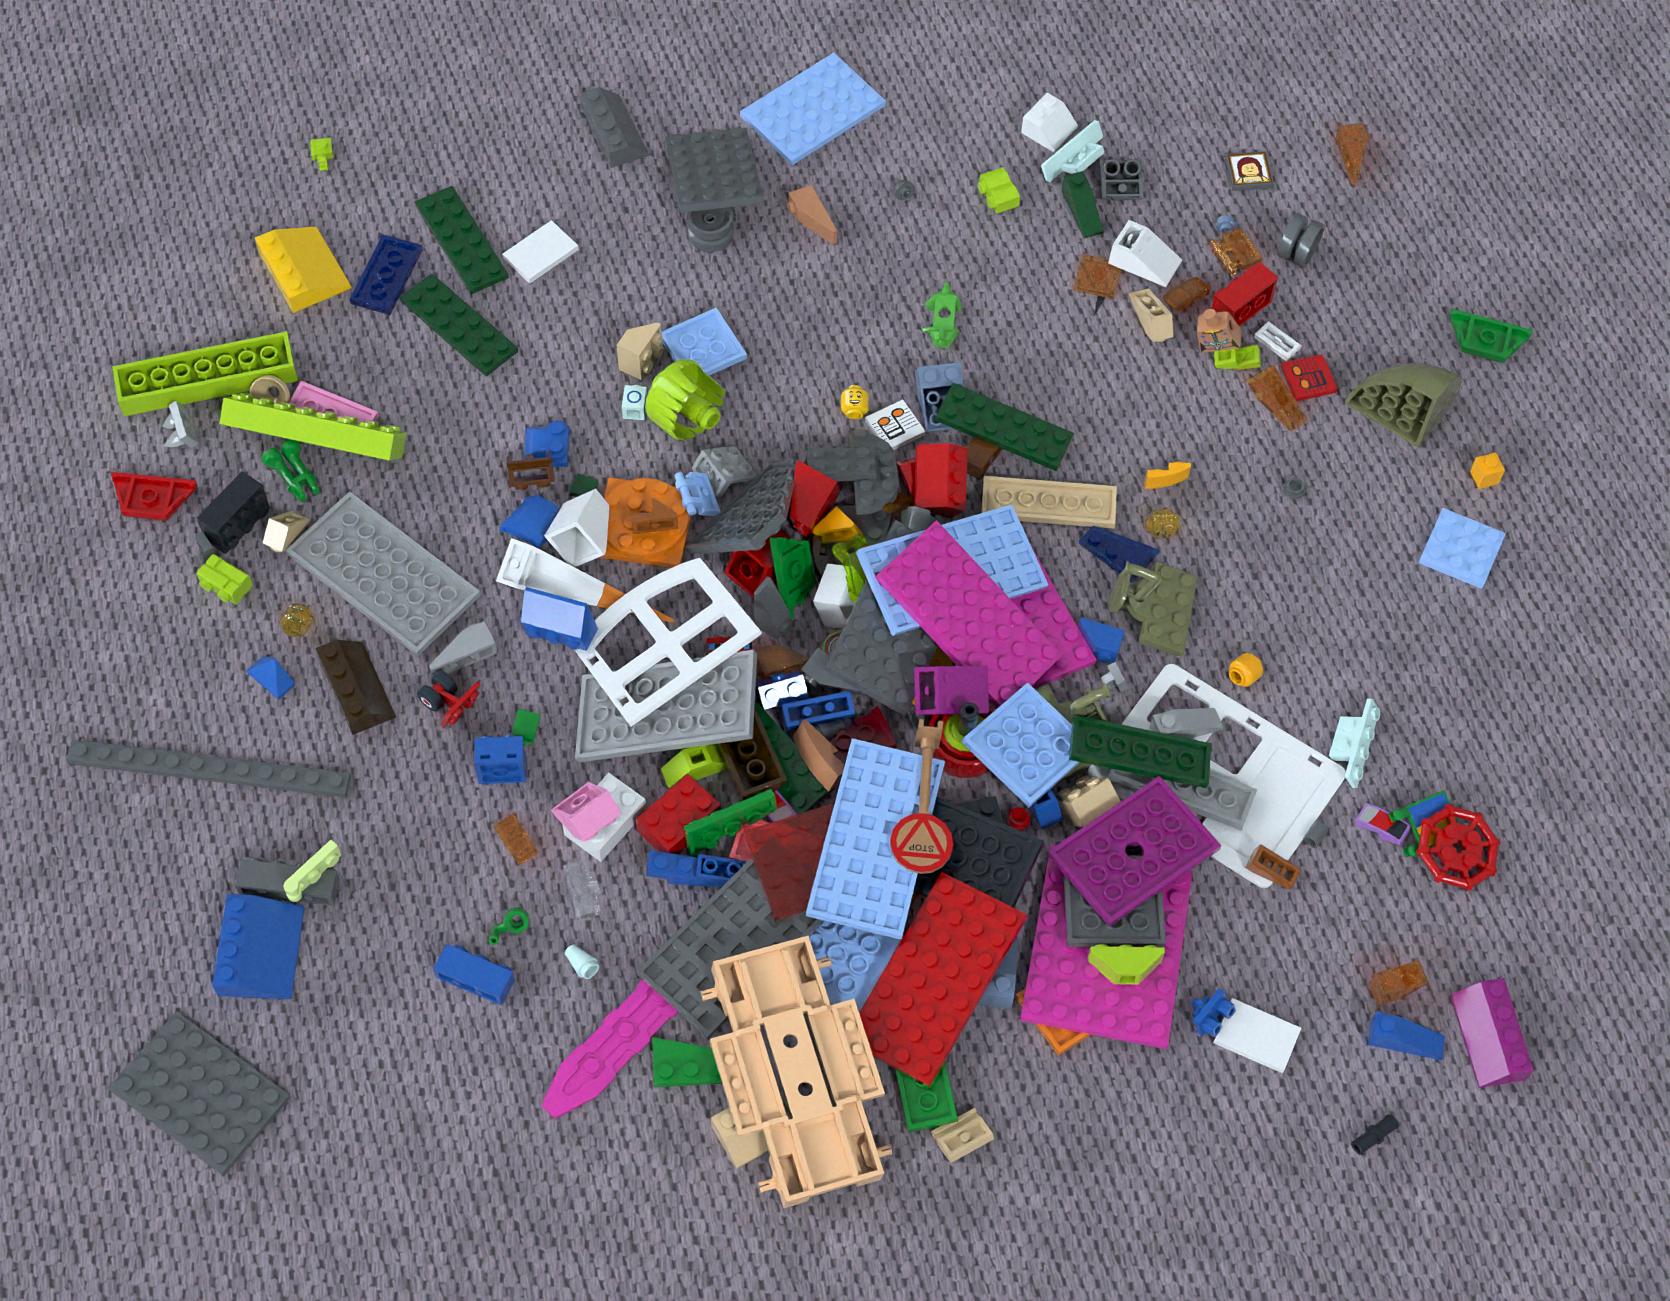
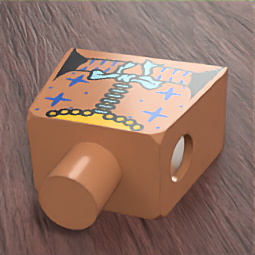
[1197,309,1242,353]

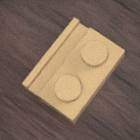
[931,1108,994,1163]

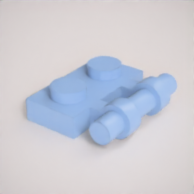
[674,472,721,516]

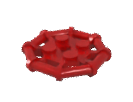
[1416,804,1501,891]

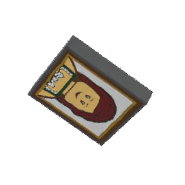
[1225,151,1274,191]

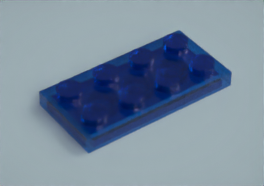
[350,234,423,315]

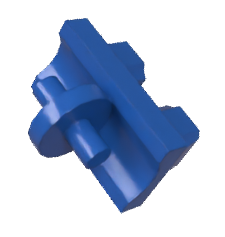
[1191,989,1236,1037]

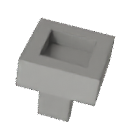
[1101,662,1129,692]

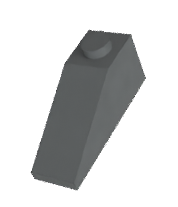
[754,576,791,640]

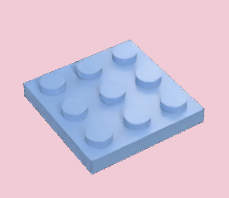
[662,308,747,376]
[1419,508,1506,589]

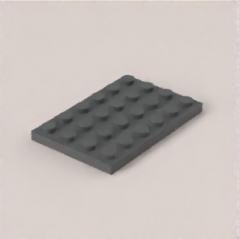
[665,127,764,213]
[108,1011,291,1177]

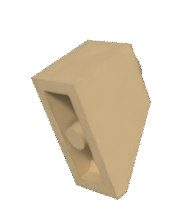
[262,511,311,552]

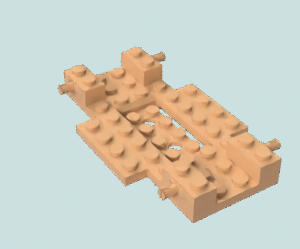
[700,936,892,1208]

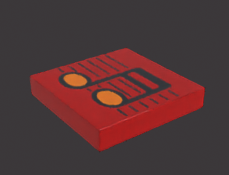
[1281,354,1338,402]

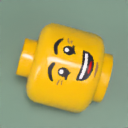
[840,385,869,419]

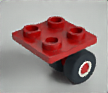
[417,671,481,728]

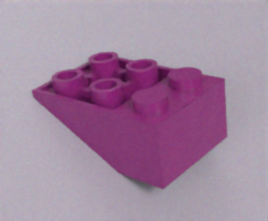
[914,666,989,716]

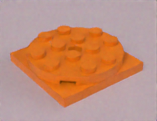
[599,477,692,568]

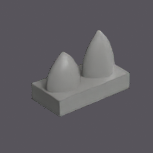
[163,401,199,448]

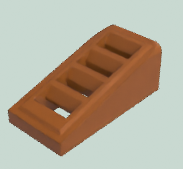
[1245,844,1301,890]

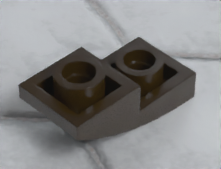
[813,535,828,583]

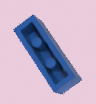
[779,691,855,732]
[433,944,515,1006]

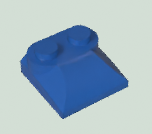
[524,421,570,467]

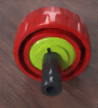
[928,702,995,778]

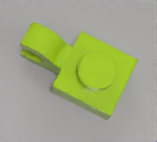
[310,137,333,171]

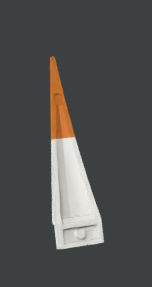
[496,538,675,623]

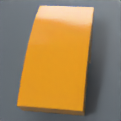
[1145,461,1191,489]

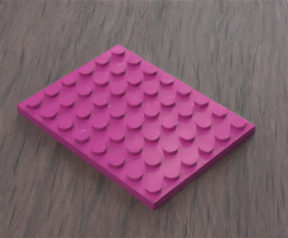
[1020,844,1193,1049]

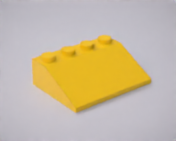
[255,227,352,313]

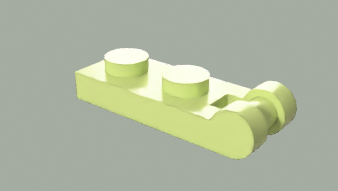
[283,840,341,902]

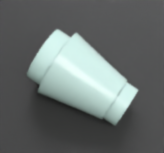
[565,944,599,979]

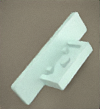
[1041,120,1105,182]
[1329,699,1380,788]

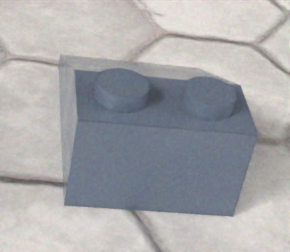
[978,939,1018,1009]

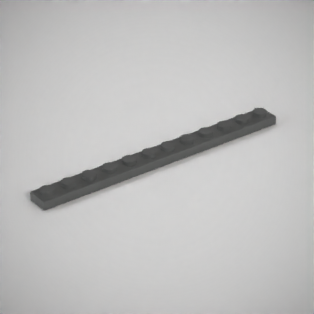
[66,739,351,797]

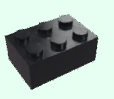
[197,471,270,554]

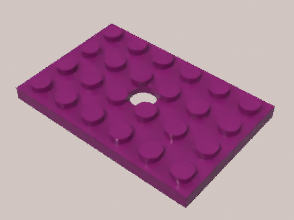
[1048,776,1222,927]

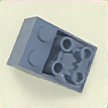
[915,362,964,432]

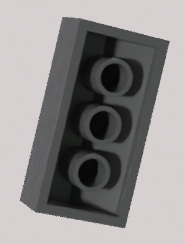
[580,87,649,168]

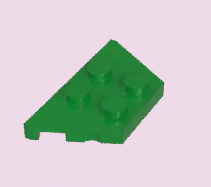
[1450,309,1533,363]
[769,536,816,620]

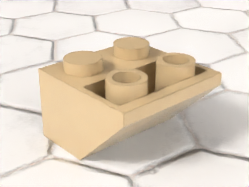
[616,323,664,380]
[1056,775,1121,827]

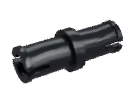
[1351,1114,1399,1155]

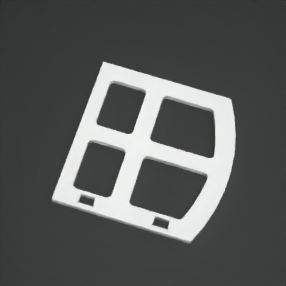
[575,558,762,727]

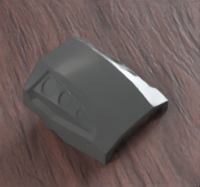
[1099,159,1144,200]

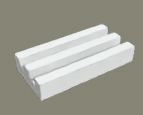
[1254,321,1302,362]

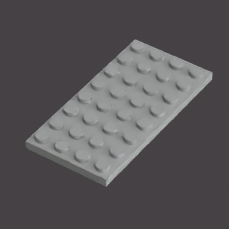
[286,491,481,656]
[575,650,757,762]

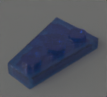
[1079,526,1160,582]

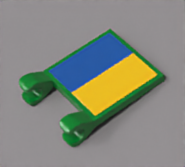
[1389,790,1458,857]

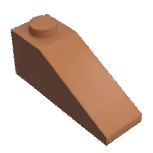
[786,185,837,244]

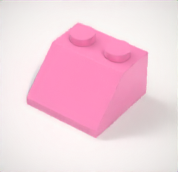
[551,782,622,842]

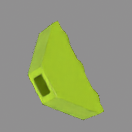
[661,744,727,789]
[1088,944,1165,985]

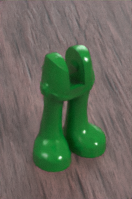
[261,439,320,503]

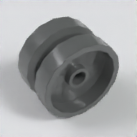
[687,207,734,252]
[1277,213,1325,267]

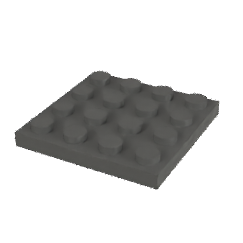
[1063,856,1166,948]

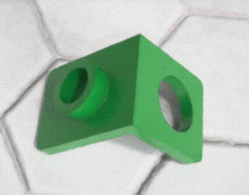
[511,709,541,745]

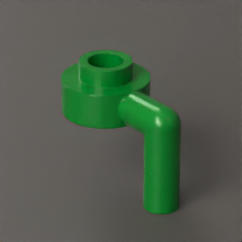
[489,907,529,945]

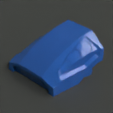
[500,495,559,549]

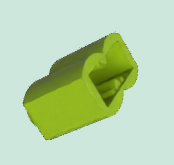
[978,167,1020,214]

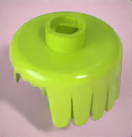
[645,359,725,441]

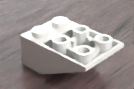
[1108,220,1182,287]

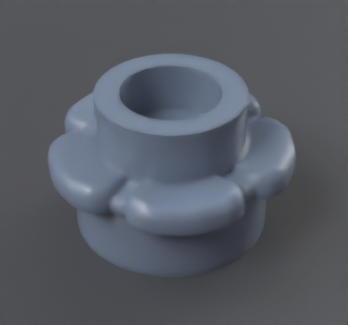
[1215,215,1236,234]

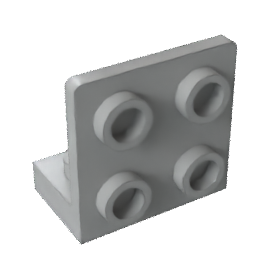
[691,446,757,500]

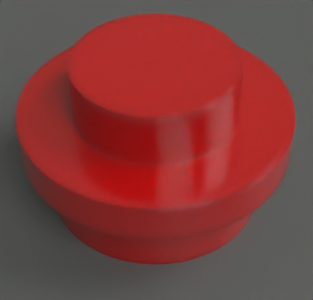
[1006,807,1030,831]

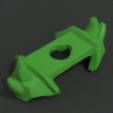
[922,282,962,348]

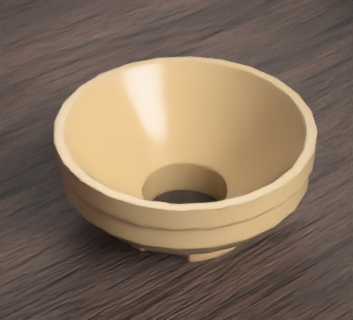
[250,375,290,404]

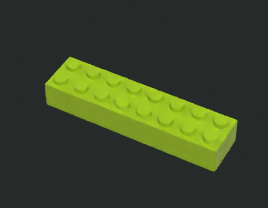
[112,331,298,416]
[219,393,407,461]

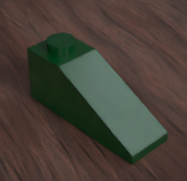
[1062,171,1104,238]

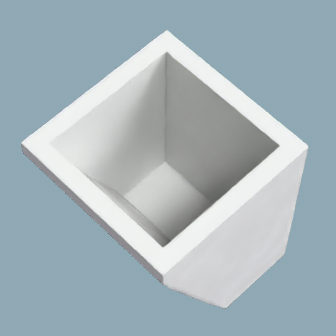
[544,489,610,567]

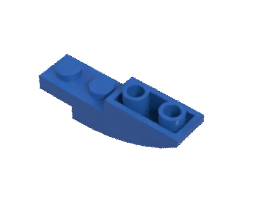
[646,850,746,887]

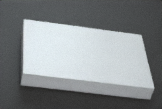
[502,220,579,284]
[1213,998,1301,1073]

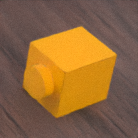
[1470,452,1505,489]

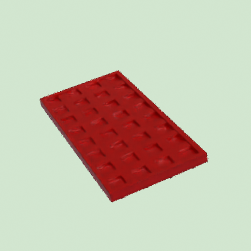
[859,872,1028,1087]

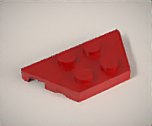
[111,472,198,521]

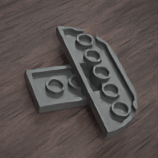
[807,429,899,515]

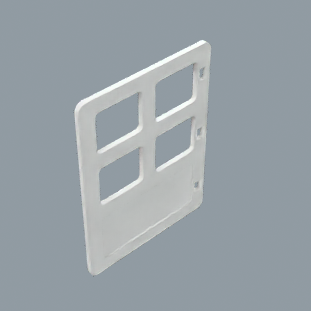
[1087,664,1346,888]

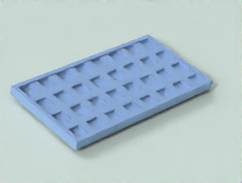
[856,504,1048,636]
[806,739,945,939]

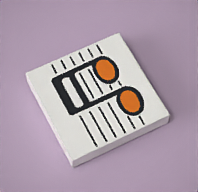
[865,400,925,450]

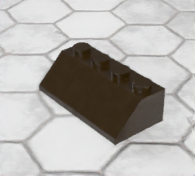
[316,639,396,735]
[716,706,787,801]

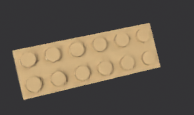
[981,476,1117,529]

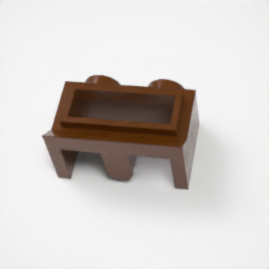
[506,451,555,490]

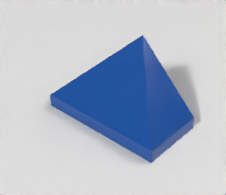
[246,656,296,700]

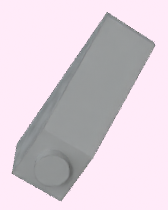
[429,621,497,676]
[1150,708,1223,739]

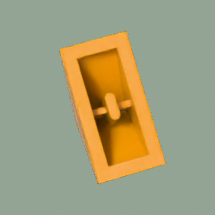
[813,506,863,543]

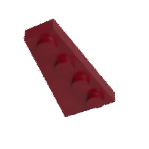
[829,706,897,765]

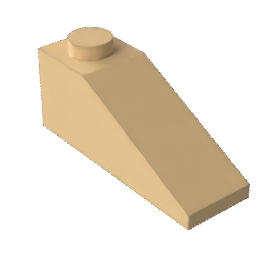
[1129,288,1173,342]

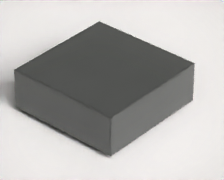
[195,531,216,560]

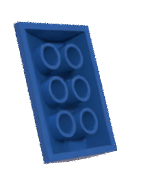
[212,894,305,999]

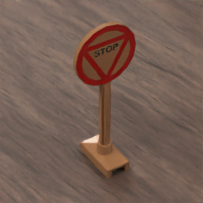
[890,719,953,874]

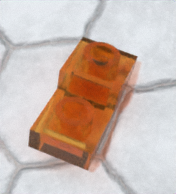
[1163,277,1211,310]
[493,813,539,866]

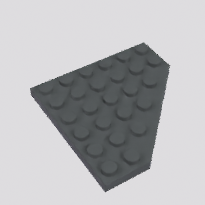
[685,459,797,554]

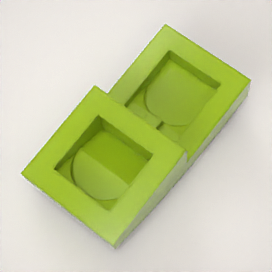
[1214,345,1261,369]

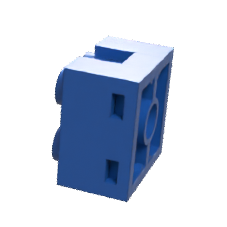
[474,735,527,784]

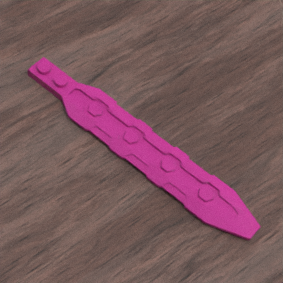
[541,980,678,1119]

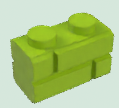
[197,554,253,605]

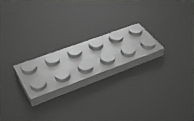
[1108,769,1257,831]

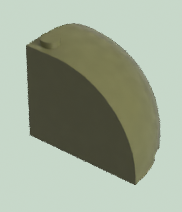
[1345,363,1462,448]

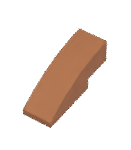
[793,719,845,792]

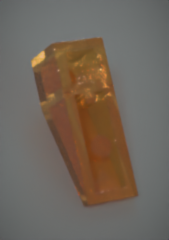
[1335,123,1369,186]
[1246,365,1307,432]

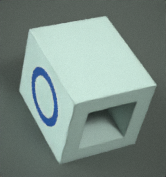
[622,385,647,420]

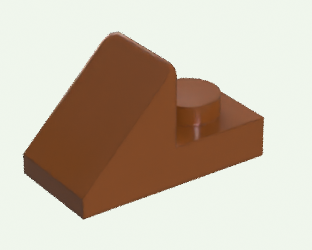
[631,498,678,534]

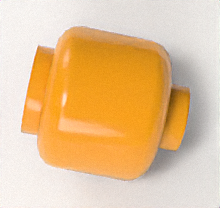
[1229,653,1263,687]

